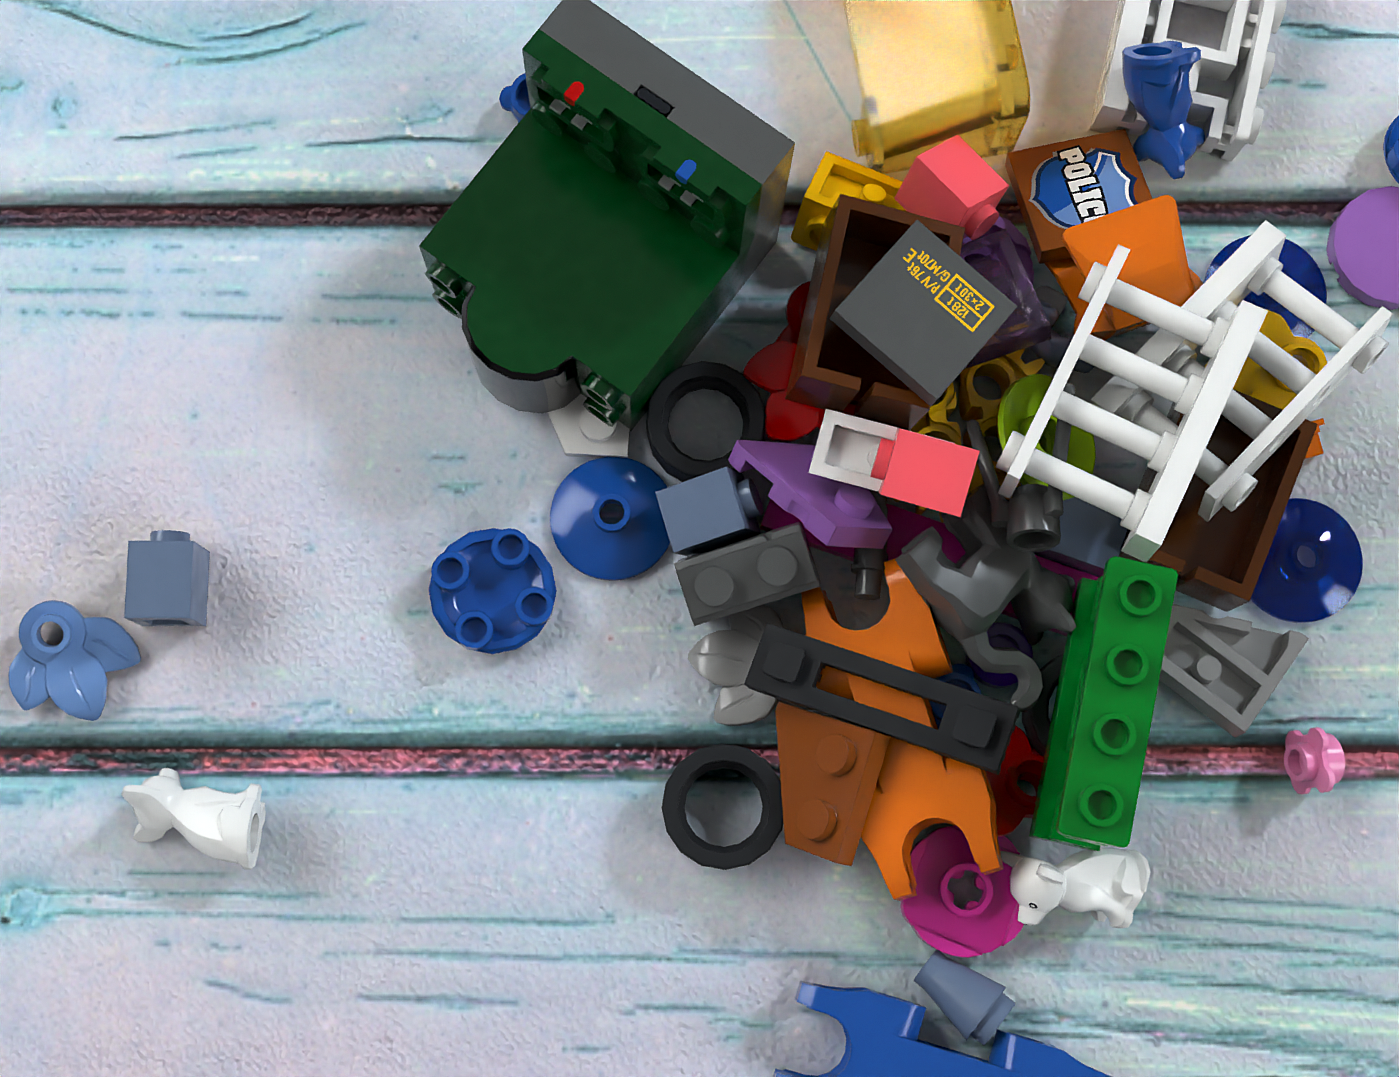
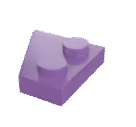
[728,439,893,549]

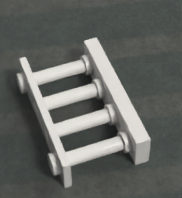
[1090,220,1393,522]
[996,244,1268,562]

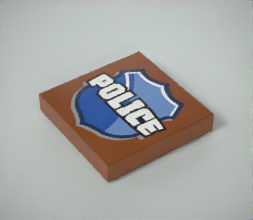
[1005,129,1152,264]

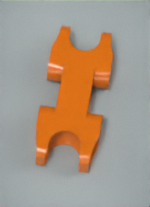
[801,558,1004,901]

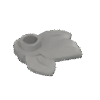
[688,604,785,726]

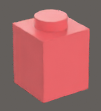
[894,135,1009,240]
[870,428,980,517]

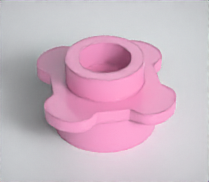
[1284,727,1345,794]

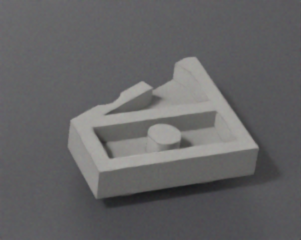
[1159,604,1309,738]

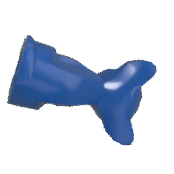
[1122,41,1205,179]

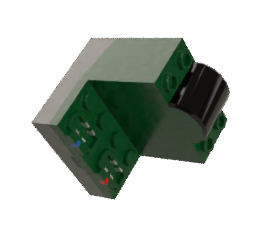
[419,0,795,431]

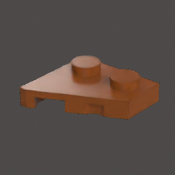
[775,702,891,866]

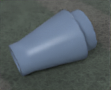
[913,950,1016,1046]

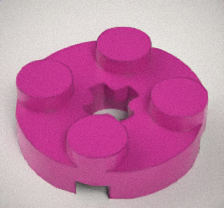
[900,825,1024,958]

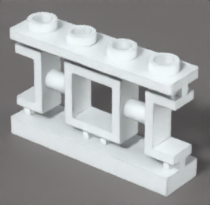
[1089,0,1287,161]

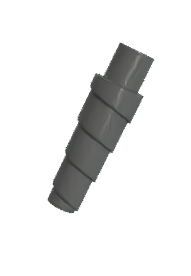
[851,489,888,600]

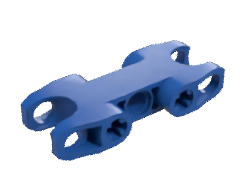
[773,981,1112,1077]

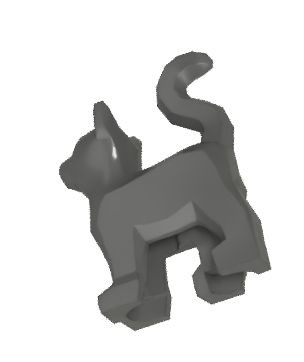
[895,484,1077,712]

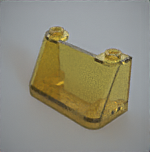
[843,0,1030,174]

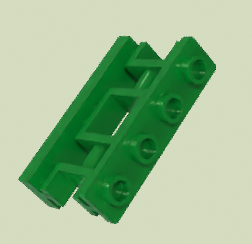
[1029,556,1178,851]

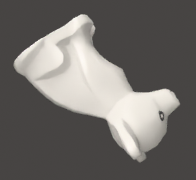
[121,768,266,870]
[1001,848,1151,928]

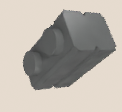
[674,521,820,626]

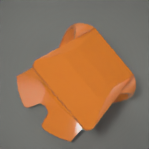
[1044,195,1203,341]

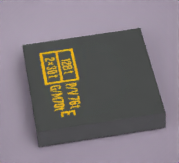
[829,220,1018,407]

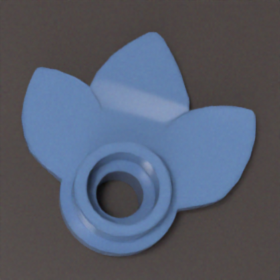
[8,600,141,721]

